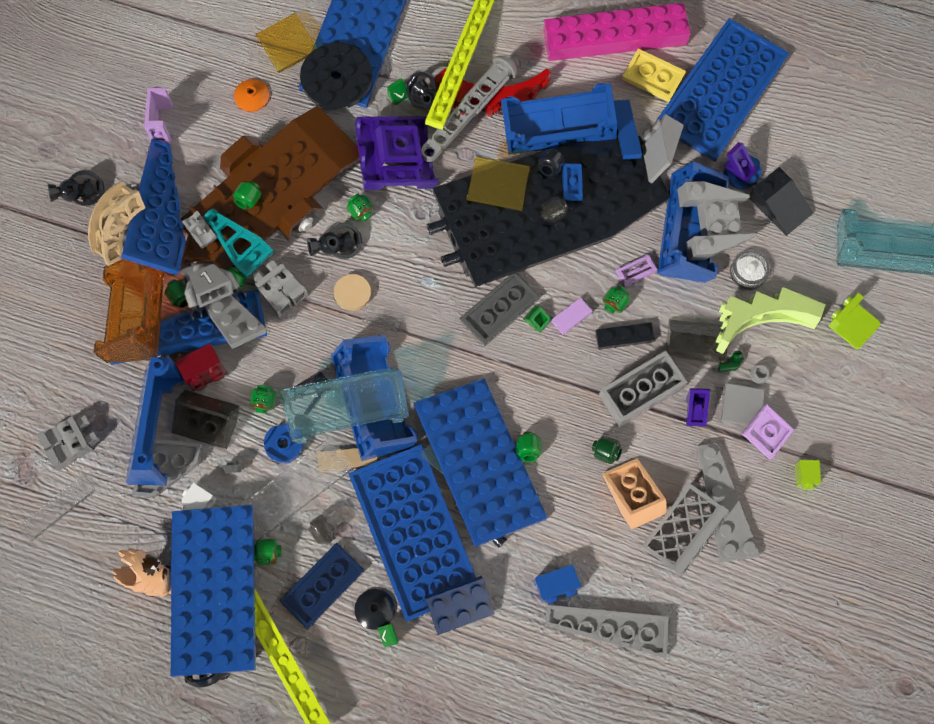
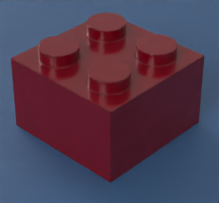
[175,343,227,392]

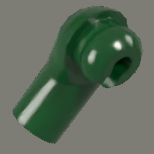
[718,351,744,373]

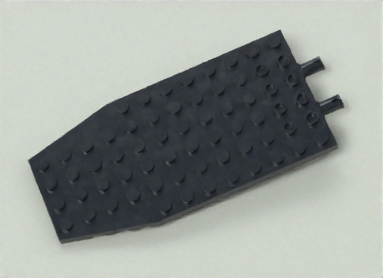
[427,136,671,287]

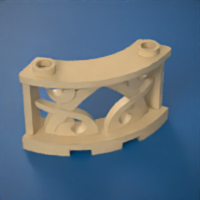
[88,181,145,266]

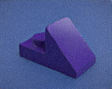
[724,142,757,183]
[686,388,710,426]

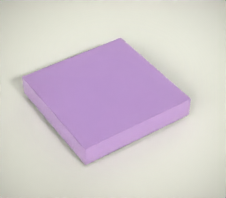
[741,404,794,459]

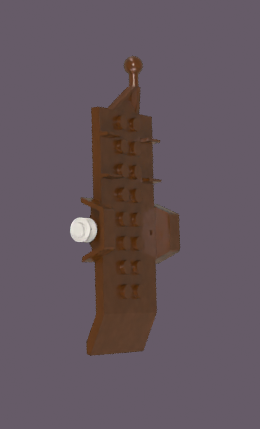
[165,106,360,276]

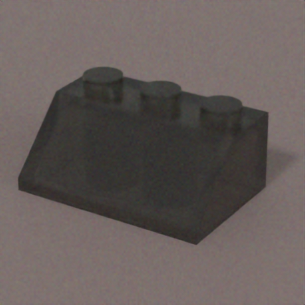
[666,319,727,363]
[172,390,239,449]

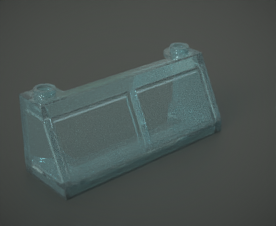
[837,208,934,275]
[279,367,409,444]

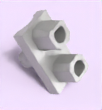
[182,211,217,248]

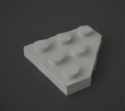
[132,439,203,499]

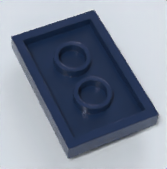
[424,575,495,635]

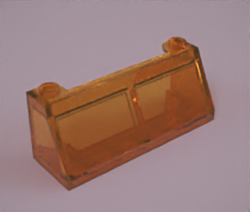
[93,259,164,363]

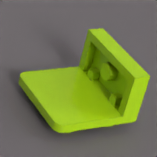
[828,293,881,349]

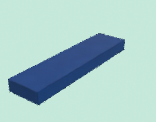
[614,100,642,159]

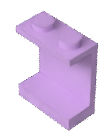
[144,86,174,144]

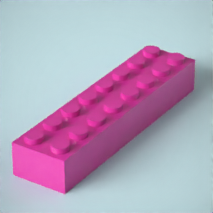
[543,3,690,61]

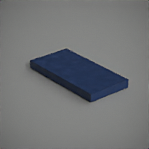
[279,542,365,630]

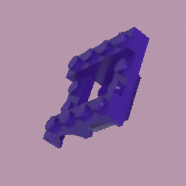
[355,116,439,190]

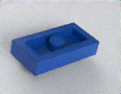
[562,163,583,201]

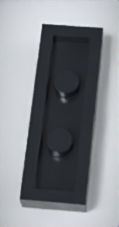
[595,322,655,350]

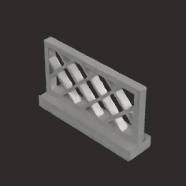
[642,483,729,577]

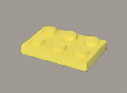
[622,49,686,102]

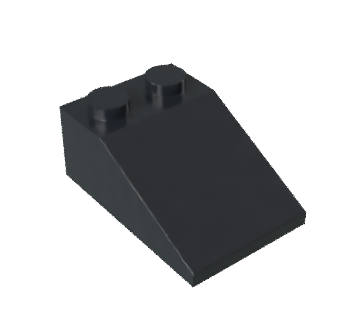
[749,167,813,236]

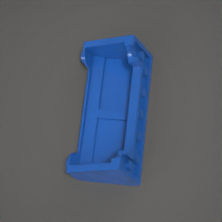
[501,83,617,155]
[657,161,729,283]
[331,335,417,461]
[125,357,184,486]

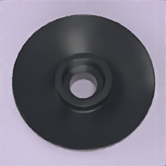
[354,589,395,630]

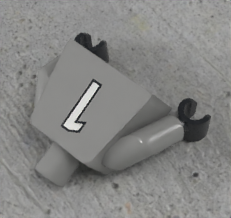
[185,264,246,322]

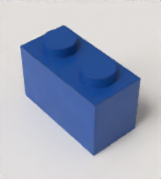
[534,564,581,605]

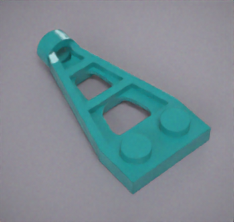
[203,209,274,278]

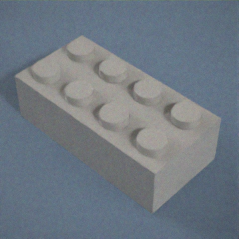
[599,351,688,427]

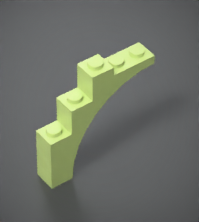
[716,287,826,354]

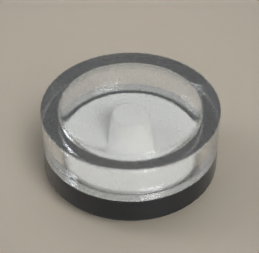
[730,249,771,289]

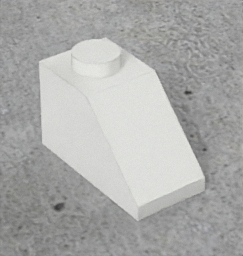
[182,483,216,510]

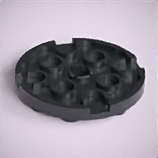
[300,43,372,110]

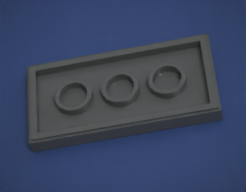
[460,273,540,346]

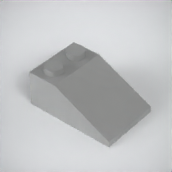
[642,114,684,183]

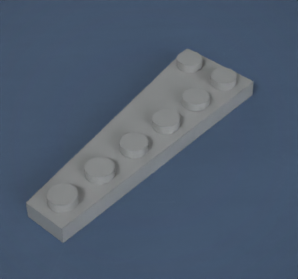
[180,263,267,349]
[697,443,760,563]
[545,605,669,658]

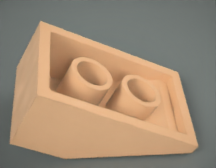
[602,458,667,529]

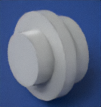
[750,365,770,384]

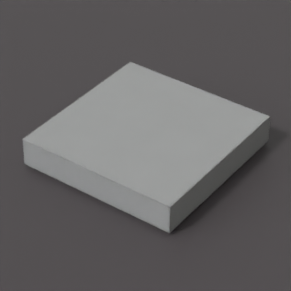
[721,383,765,426]

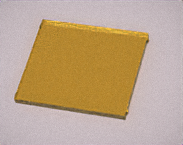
[256,13,317,74]
[467,156,530,211]

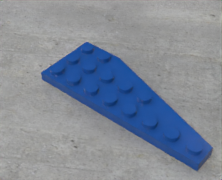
[121,138,186,275]
[108,290,267,365]

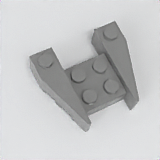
[677,181,756,261]

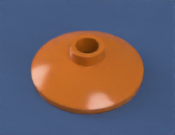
[234,79,270,112]

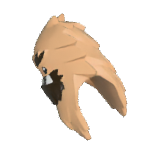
[113,548,171,597]

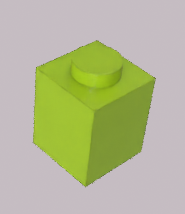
[795,460,821,490]

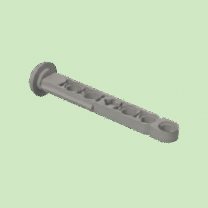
[421,56,517,162]

